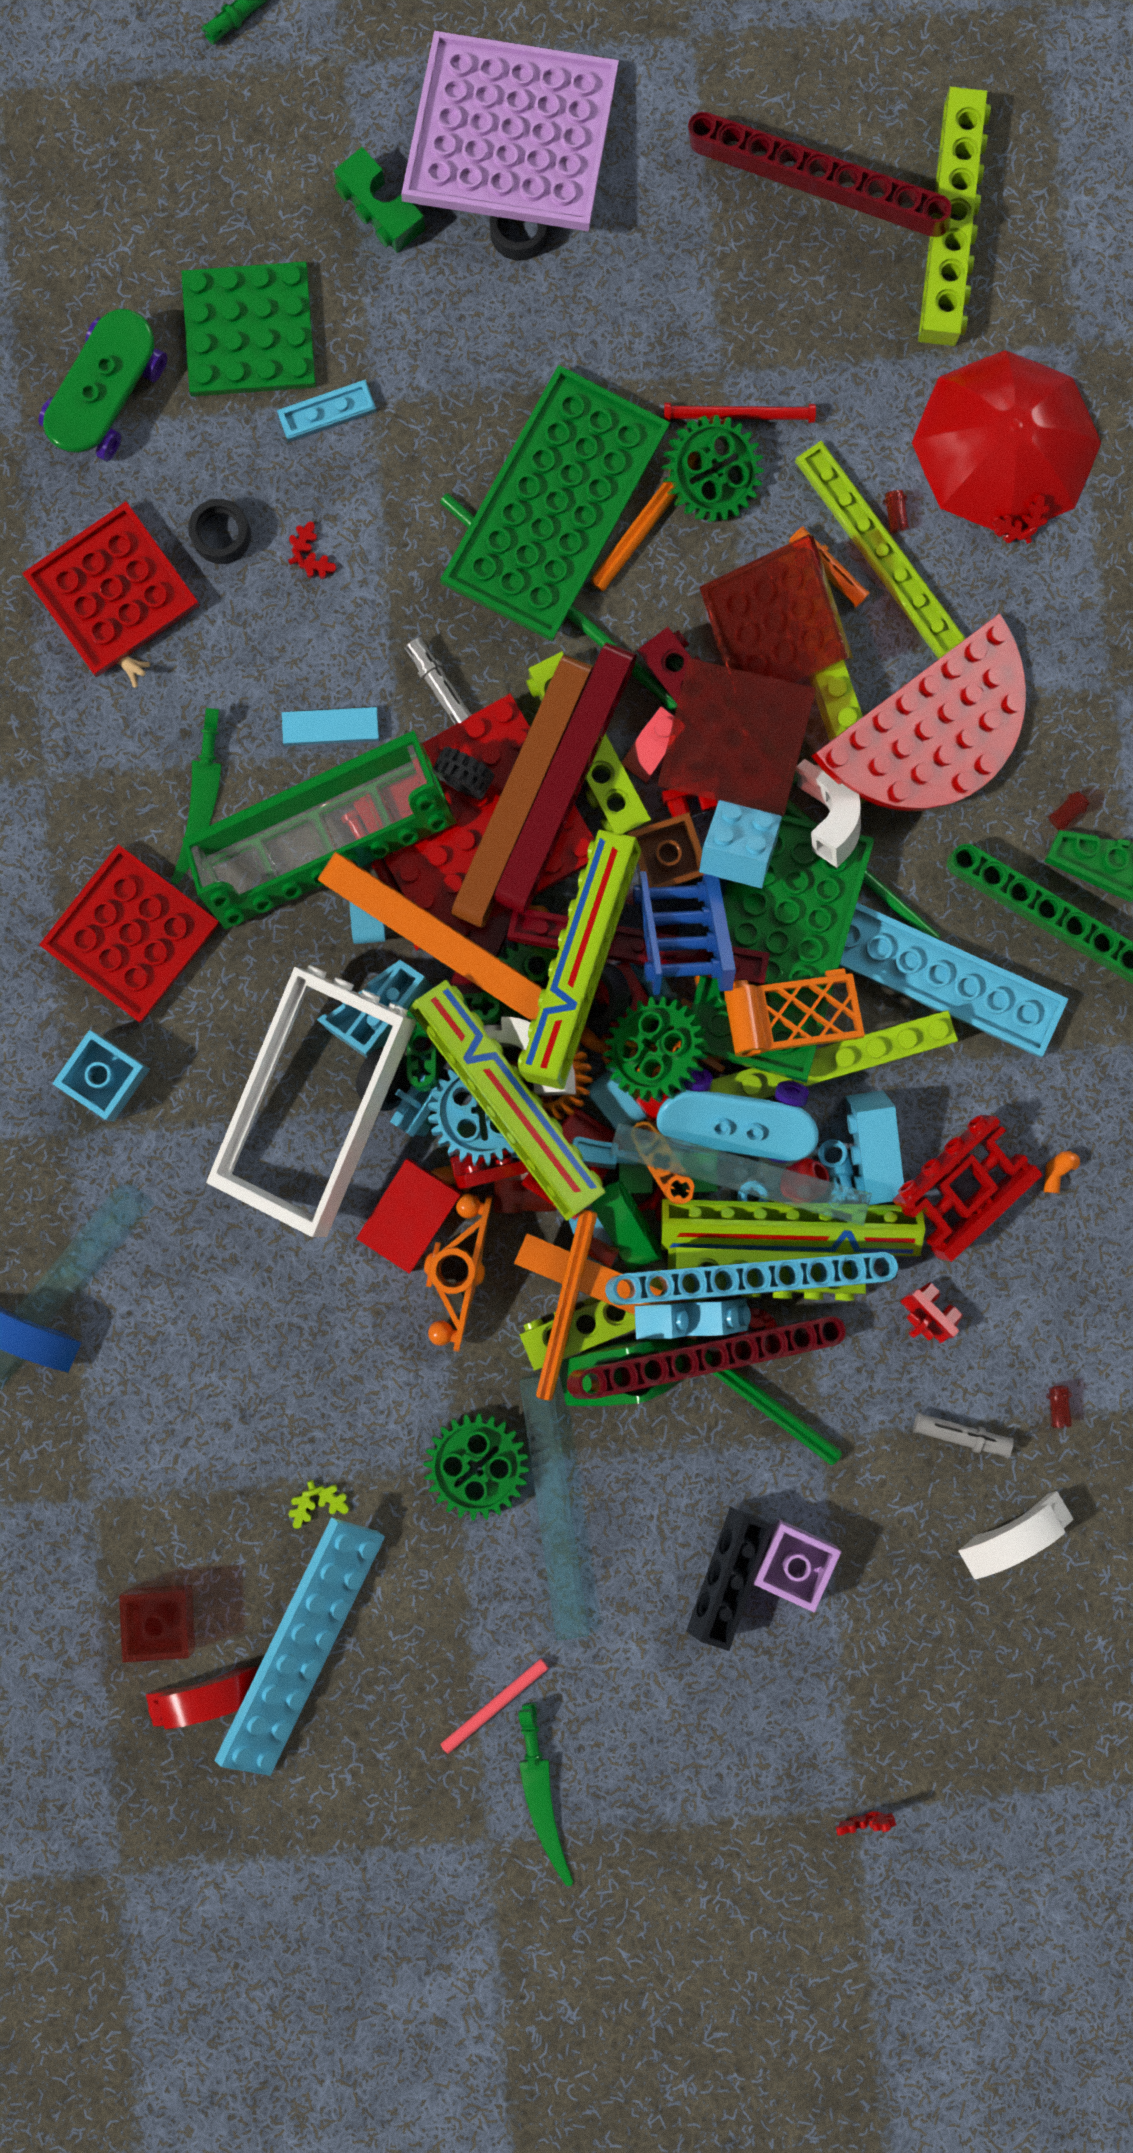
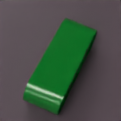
[591,1180,662,1271]

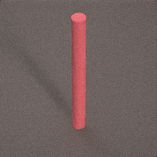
[440,1658,549,1754]

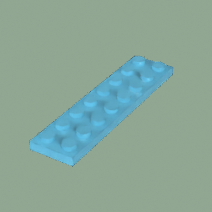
[839,903,1069,1058]
[214,1517,385,1776]

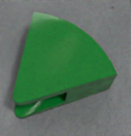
[559,1338,685,1406]

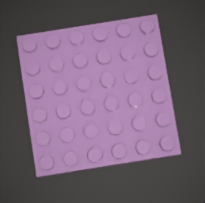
[401,31,619,231]

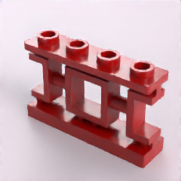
[892,1115,1042,1262]

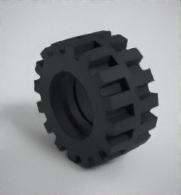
[432,747,495,800]

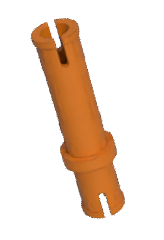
[789,526,870,608]

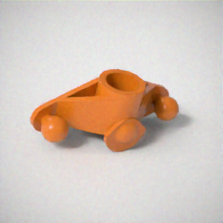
[424,1193,493,1352]

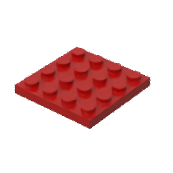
[22,501,200,678]
[39,844,221,1024]

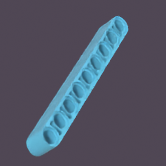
[605,1252,898,1305]

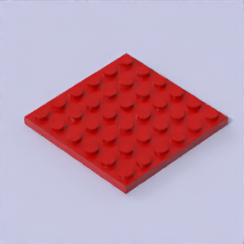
[353,693,595,936]

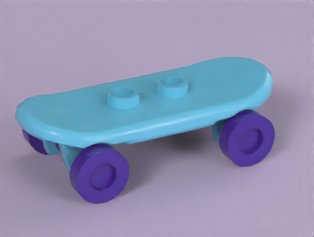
[657,1068,819,1163]

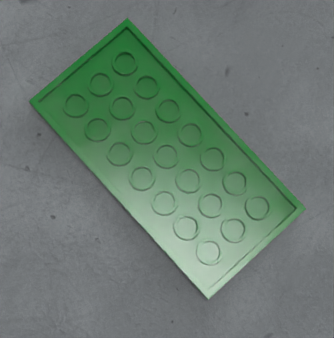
[440,365,670,642]
[680,806,875,1083]

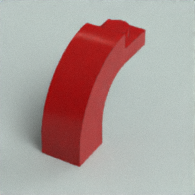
[146,1666,259,1729]

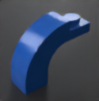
[0,1306,81,1373]

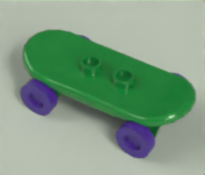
[38,309,168,462]

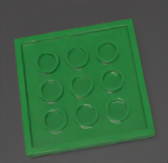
[181,261,316,397]

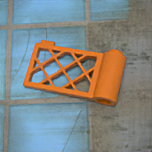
[724,968,865,1057]

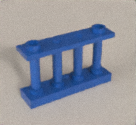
[633,871,736,995]

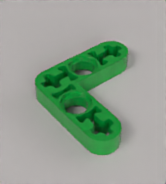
[407,992,503,1092]

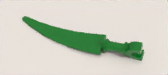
[171,708,221,884]
[518,1703,573,1886]

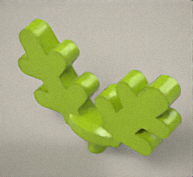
[288,1480,349,1529]

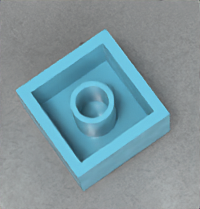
[699,800,782,889]
[52,1030,150,1122]

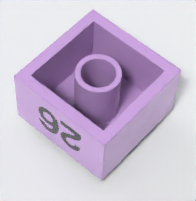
[753,1518,842,1613]

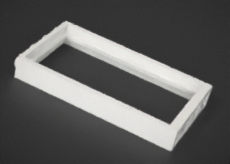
[206,965,417,1237]

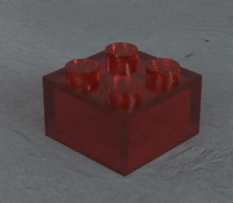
[119,1584,196,1663]

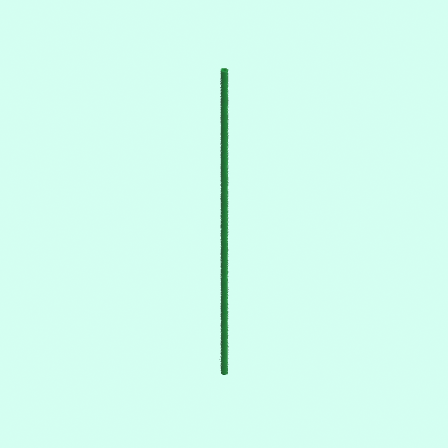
[440,493,941,939]

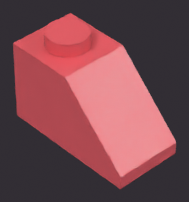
[622,707,686,783]

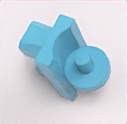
[390,1074,443,1137]

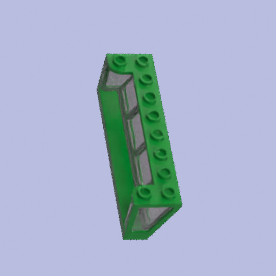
[182,730,457,930]

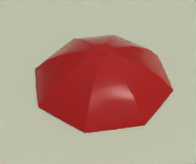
[912,350,1101,535]

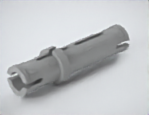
[404,637,472,725]
[913,1412,1014,1459]

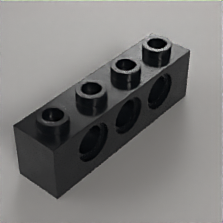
[686,1507,774,1651]

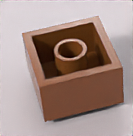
[628,812,703,888]

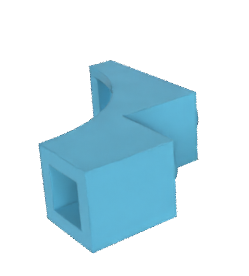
[634,1298,751,1339]

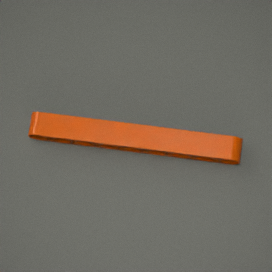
[318,852,543,1021]

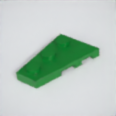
[1044,830,1133,903]

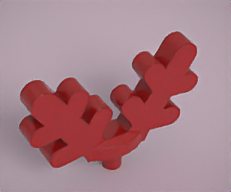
[992,494,1050,544]
[288,521,336,579]
[835,1811,896,1836]

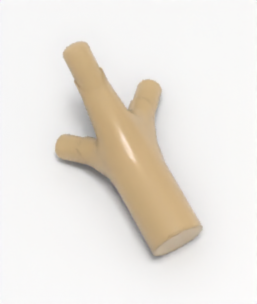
[117,656,150,688]

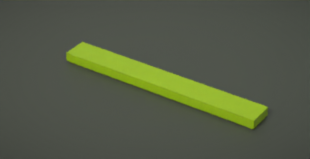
[795,441,966,659]

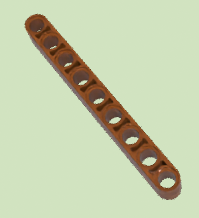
[451,654,594,928]

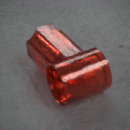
[494,1180,557,1213]

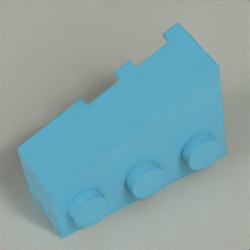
[317,960,433,1058]
[845,1090,904,1205]

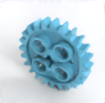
[428,1069,530,1166]

